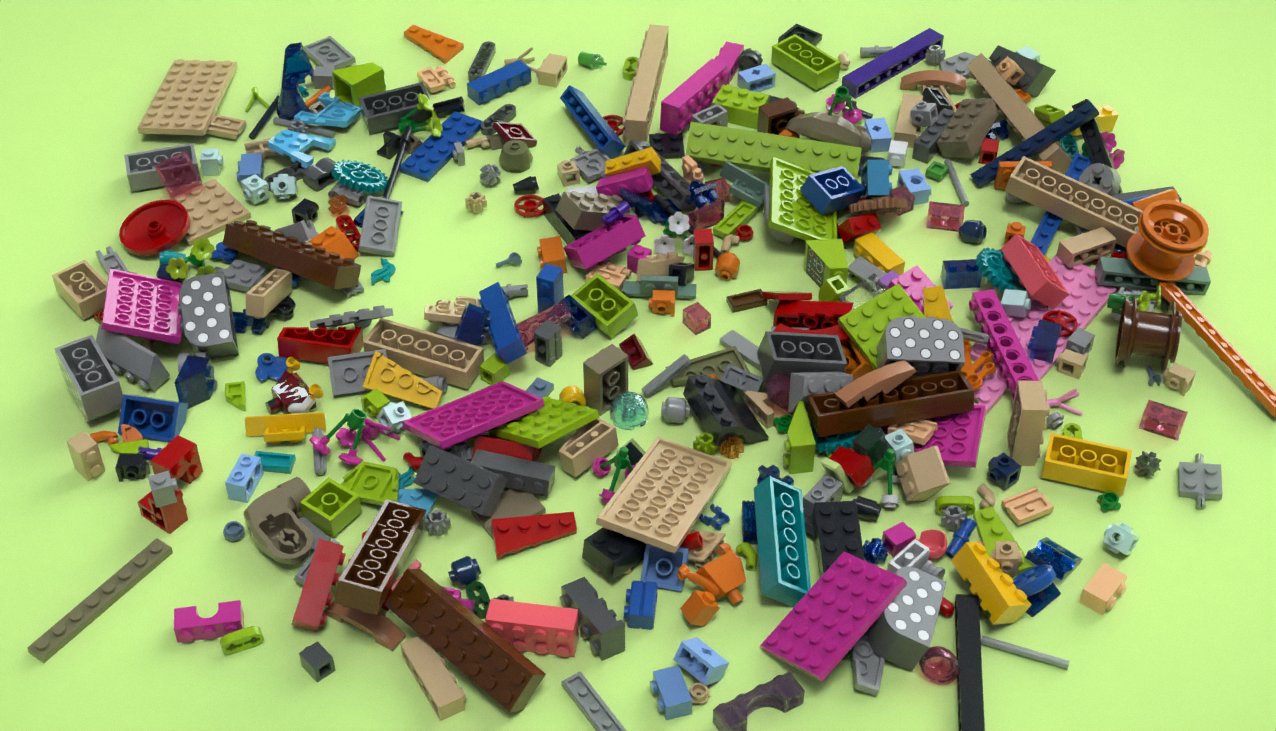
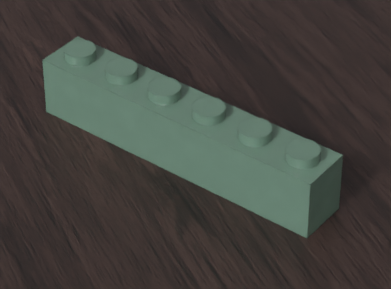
[1095,256,1211,295]

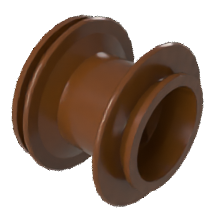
[1115,295,1182,373]

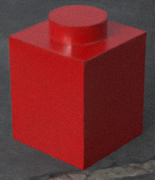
[978,138,1000,165]

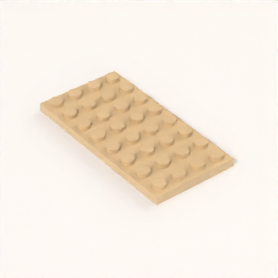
[137,59,238,136]
[596,437,732,554]

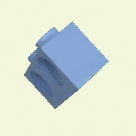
[225,454,264,503]

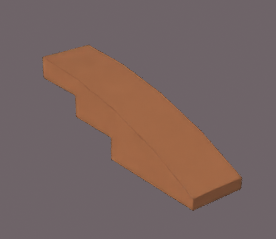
[835,360,916,408]

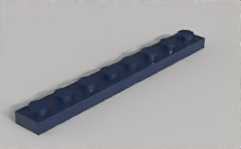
[970,100,1100,189]

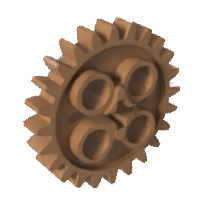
[849,197,908,215]

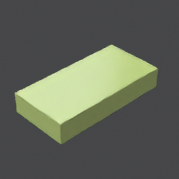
[821,457,854,493]

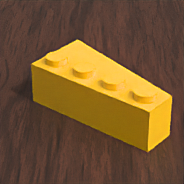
[951,542,1032,624]

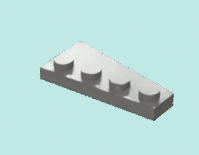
[851,629,885,696]

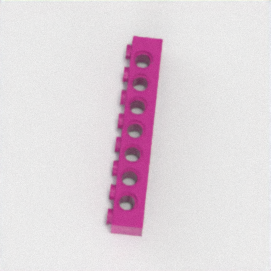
[969,289,1039,402]

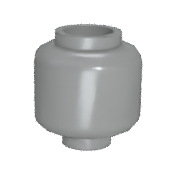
[661,397,690,423]

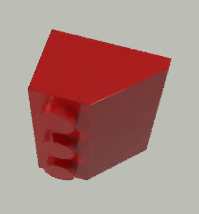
[472,435,542,462]

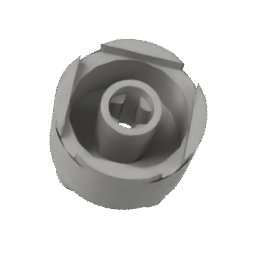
[1079,163,1121,195]

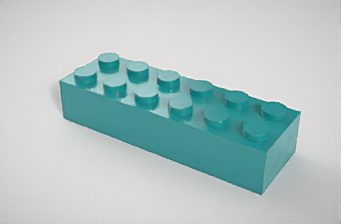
[754,476,811,607]

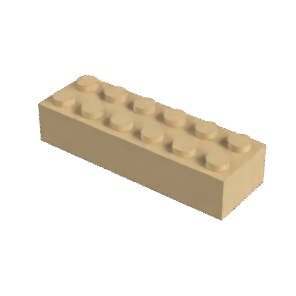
[363,318,484,389]

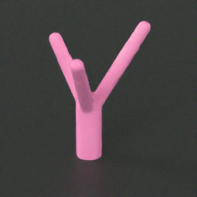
[1046,389,1082,416]

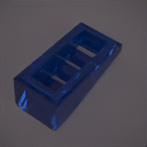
[619,187,656,216]

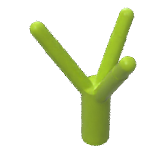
[245,87,269,112]

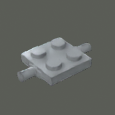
[570,146,610,182]
[214,259,268,292]
[1178,453,1223,510]

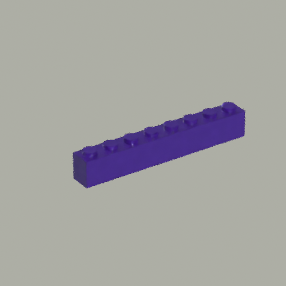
[842,28,944,99]

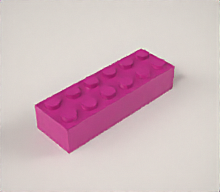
[660,58,729,135]

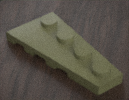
[666,346,750,386]

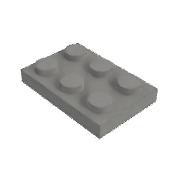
[303,36,356,70]
[328,349,387,396]

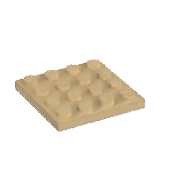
[168,179,251,247]

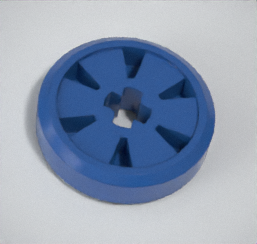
[1013,564,1056,596]

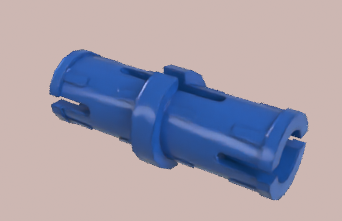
[945,517,977,558]

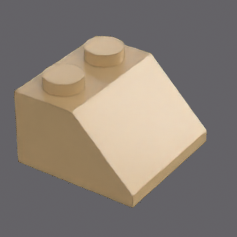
[895,446,950,501]

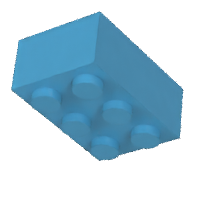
[861,160,892,200]

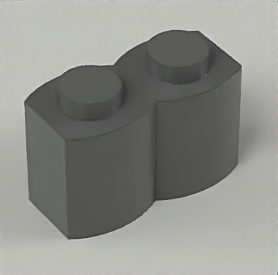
[302,157,338,190]

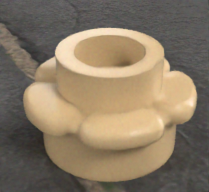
[688,683,710,704]

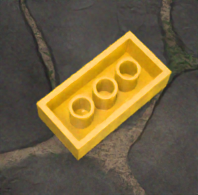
[1041,433,1132,495]

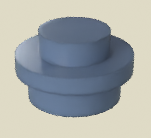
[223,521,245,541]

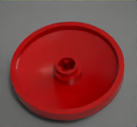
[119,200,190,256]

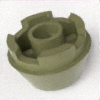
[499,140,533,173]

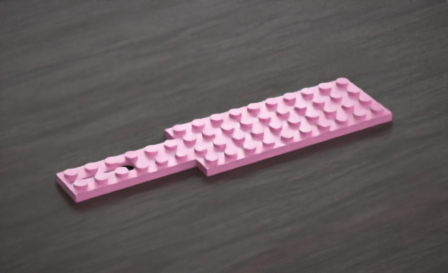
[970,254,1121,415]

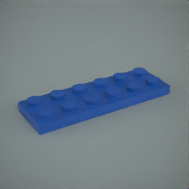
[399,111,483,182]

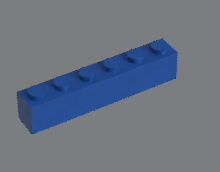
[560,85,625,158]
[479,282,527,364]

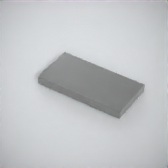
[358,196,402,257]

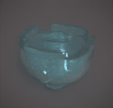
[610,391,649,430]

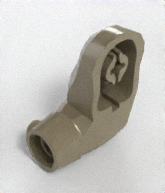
[785,112,871,155]
[244,477,314,564]

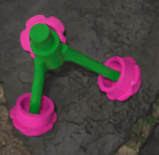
[592,447,636,503]

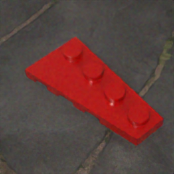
[491,512,577,559]

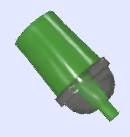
[578,51,607,70]

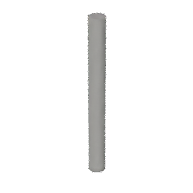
[273,117,335,138]
[944,159,969,207]
[981,636,1070,669]

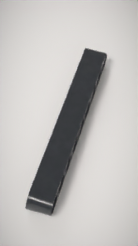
[955,594,985,731]

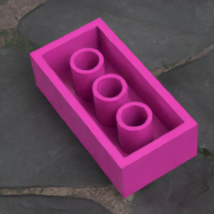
[563,215,646,270]

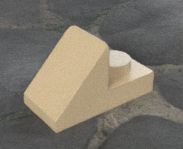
[744,391,775,429]

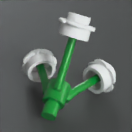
[862,448,901,507]

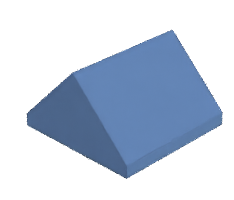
[640,544,689,592]

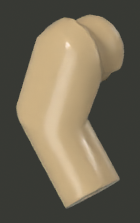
[465,137,490,149]
[977,484,996,508]

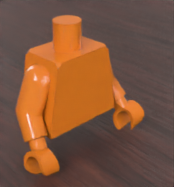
[677,543,746,605]

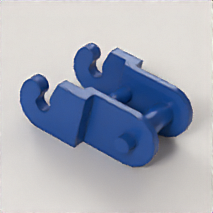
[699,504,730,530]

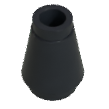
[513,176,539,194]

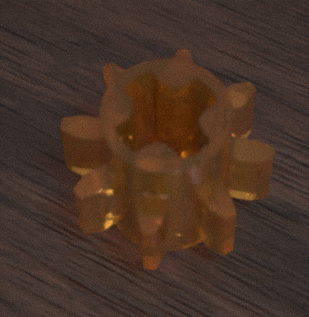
[327,193,349,215]
[719,436,744,459]

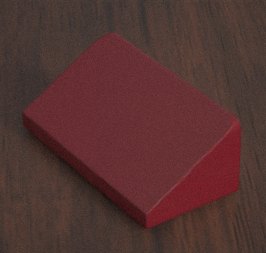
[619,334,653,370]

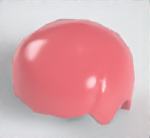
[916,529,947,560]

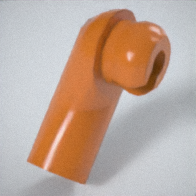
[90,431,118,445]

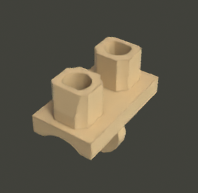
[244,138,278,159]

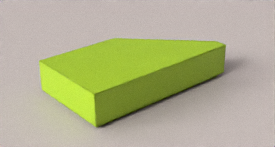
[225,381,246,411]
[110,439,149,454]

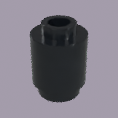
[852,496,882,521]

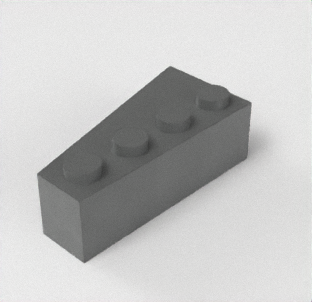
[989,45,1056,97]
[560,577,625,661]

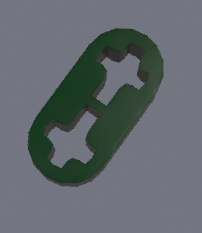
[466,581,490,619]

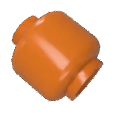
[715,252,740,280]

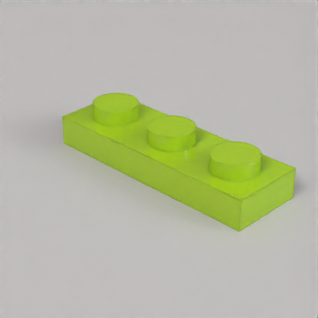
[713,201,758,238]

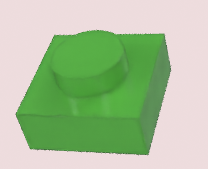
[925,161,949,181]

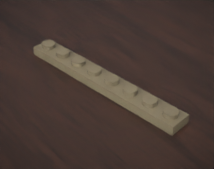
[27,538,173,663]

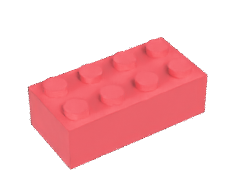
[1001,234,1070,309]
[485,599,579,657]

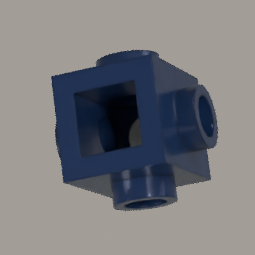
[987,452,1022,489]

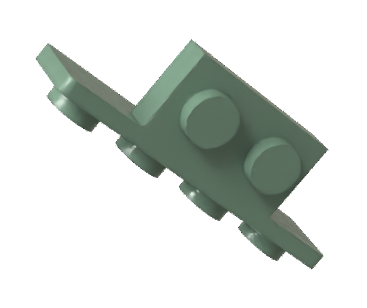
[720,161,770,208]
[623,275,696,299]

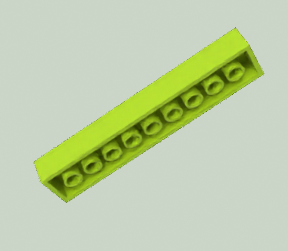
[686,122,862,180]

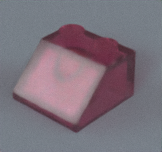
[154,150,202,198]

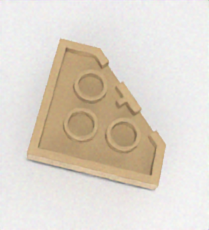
[424,296,482,327]

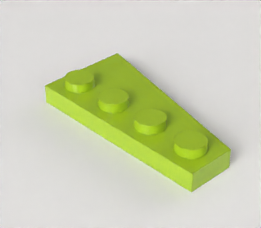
[973,506,1033,578]

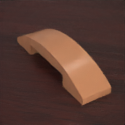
[900,70,967,91]
[324,601,406,652]

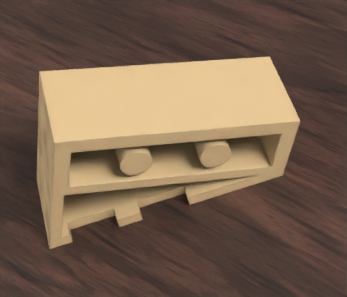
[559,418,619,477]

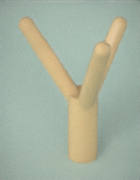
[504,47,537,72]

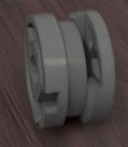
[738,48,763,71]

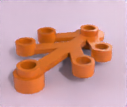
[961,340,996,391]

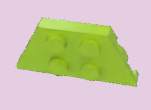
[341,461,399,506]

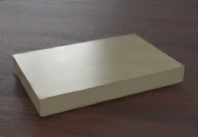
[471,489,546,539]

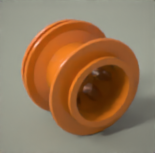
[1126,200,1209,281]

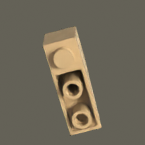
[637,252,685,282]

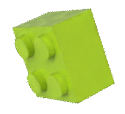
[300,477,362,537]

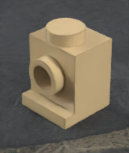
[557,160,580,187]
[1056,349,1089,379]
[1162,362,1196,396]

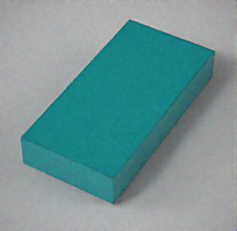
[254,451,296,474]

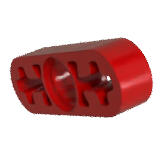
[336,215,361,253]

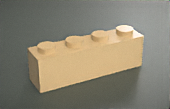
[894,93,923,148]
[246,269,292,319]
[400,635,466,721]

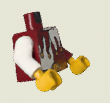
[265,357,323,414]

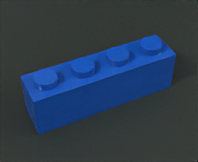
[467,60,532,106]

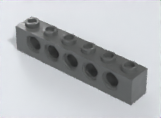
[624,140,702,210]

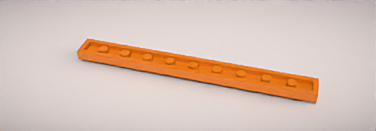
[1156,281,1276,418]

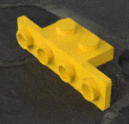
[245,412,326,444]

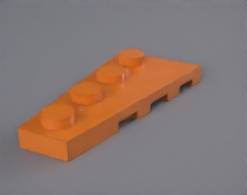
[404,25,464,64]

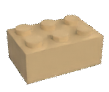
[52,260,107,320]

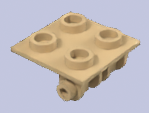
[685,530,726,570]

